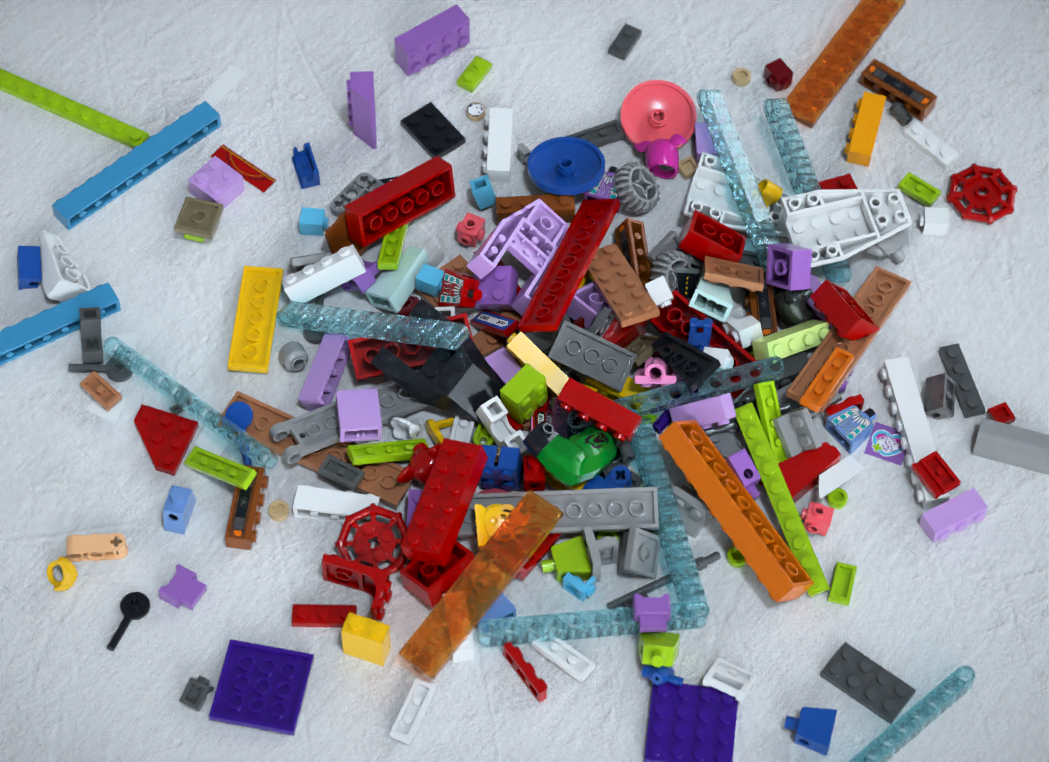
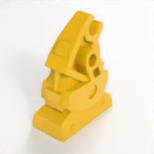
[474,504,532,550]

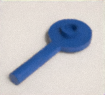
[225,401,253,466]

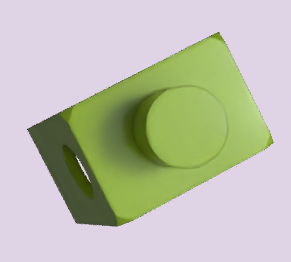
[540,535,592,582]
[638,632,680,667]

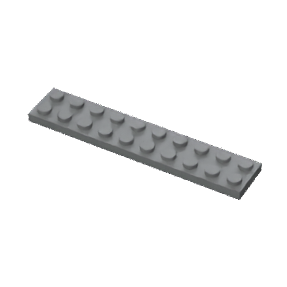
[457,487,659,537]

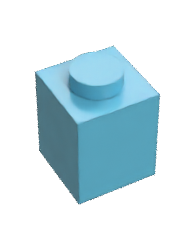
[469,175,496,210]
[299,207,329,236]
[415,263,445,298]

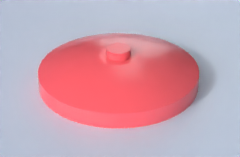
[620,80,697,149]

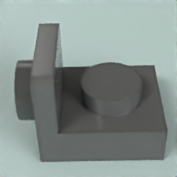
[179,675,215,710]

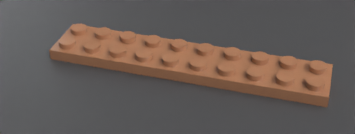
[786,266,912,413]
[217,391,415,509]

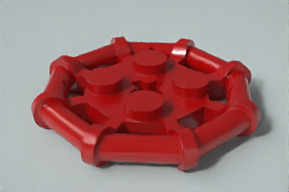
[946,163,1018,225]
[335,503,407,575]

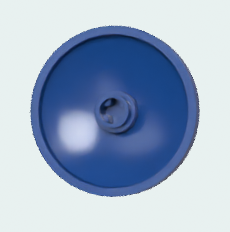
[527,137,605,195]

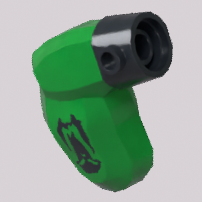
[522,421,617,486]

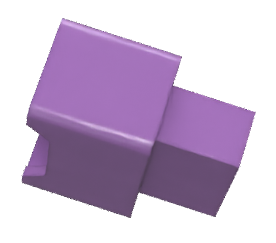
[341,260,380,294]
[158,564,207,610]
[632,594,671,633]

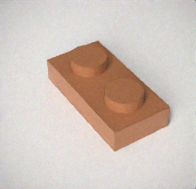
[79,371,122,411]

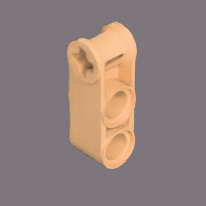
[66,533,129,562]

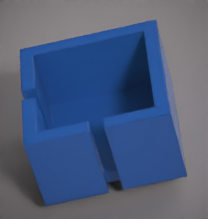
[478,444,523,491]

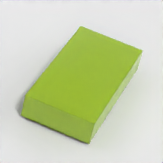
[828,562,858,606]

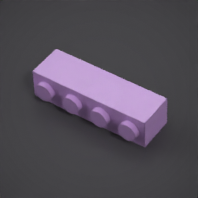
[298,333,351,411]

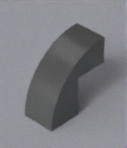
[79,307,103,364]

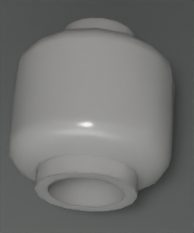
[279,341,308,371]

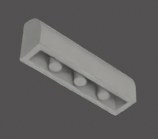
[972,418,1049,475]

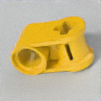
[748,179,783,212]

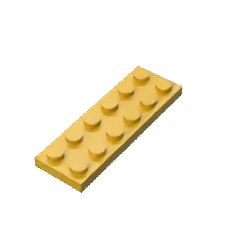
[227,266,284,374]

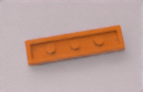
[799,347,855,413]

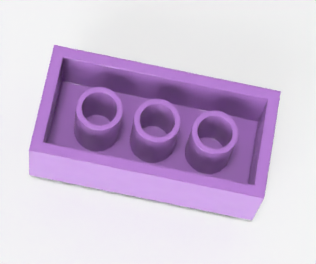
[394,4,470,76]

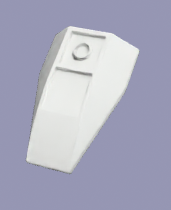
[683,152,792,237]
[781,189,913,268]

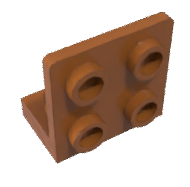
[325,211,373,257]

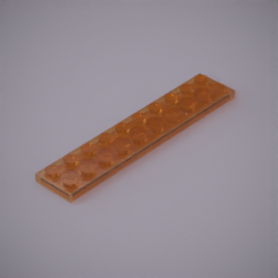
[779,0,906,129]
[398,489,564,680]

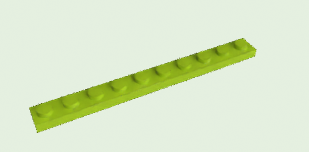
[0,68,150,149]
[735,402,830,597]

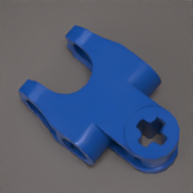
[582,465,632,490]

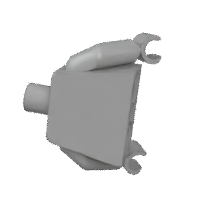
[863,227,909,264]

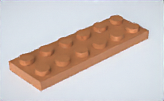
[587,243,660,328]

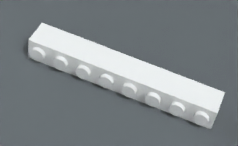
[880,357,950,510]

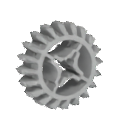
[613,161,661,214]
[649,250,694,292]

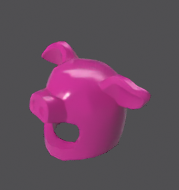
[635,134,687,179]

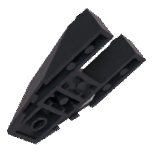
[371,298,504,424]

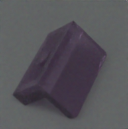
[546,397,568,438]

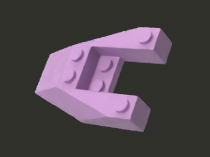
[466,198,568,316]

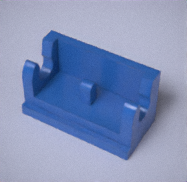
[292,142,320,189]
[17,246,42,290]

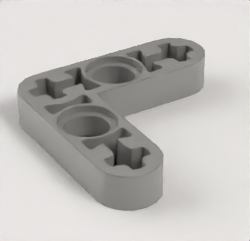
[331,173,384,217]

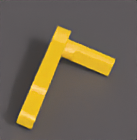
[425,417,454,445]

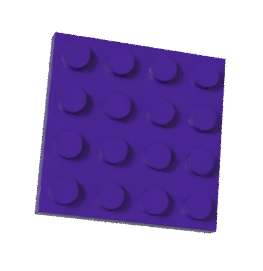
[209,639,314,735]
[644,682,738,762]

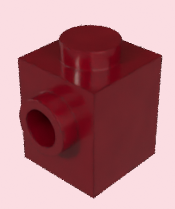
[763,58,793,92]

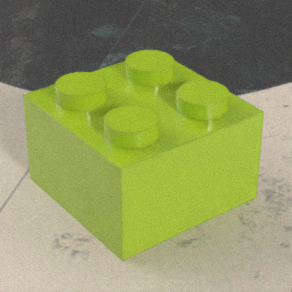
[500,363,548,424]

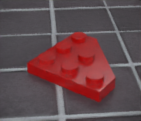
[134,404,199,476]

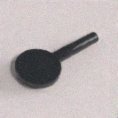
[107,592,150,651]

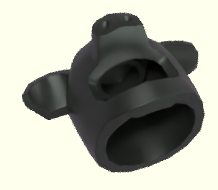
[774,286,814,324]

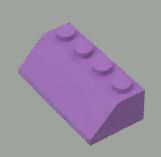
[346,71,377,149]

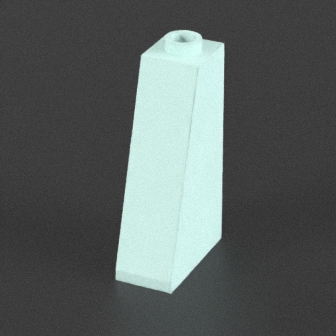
[365,246,429,313]
[688,273,734,323]

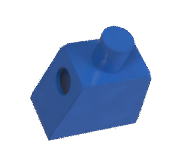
[784,707,837,756]

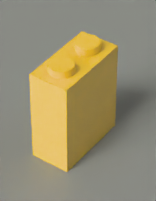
[341,612,391,666]

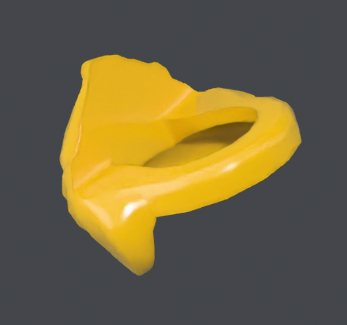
[47,557,78,591]

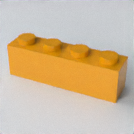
[844,91,886,167]

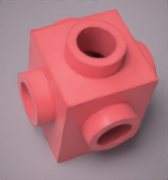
[456,212,486,248]
[800,501,834,536]

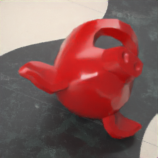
[396,443,442,485]

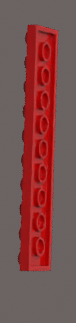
[518,198,621,332]

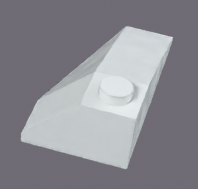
[40,230,92,302]

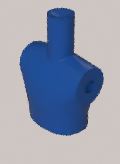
[642,665,683,686]

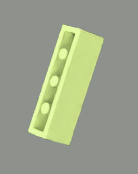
[752,319,830,363]

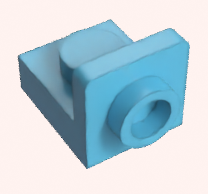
[562,572,597,602]

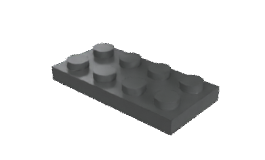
[547,320,637,392]
[820,642,916,724]

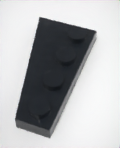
[651,331,721,392]

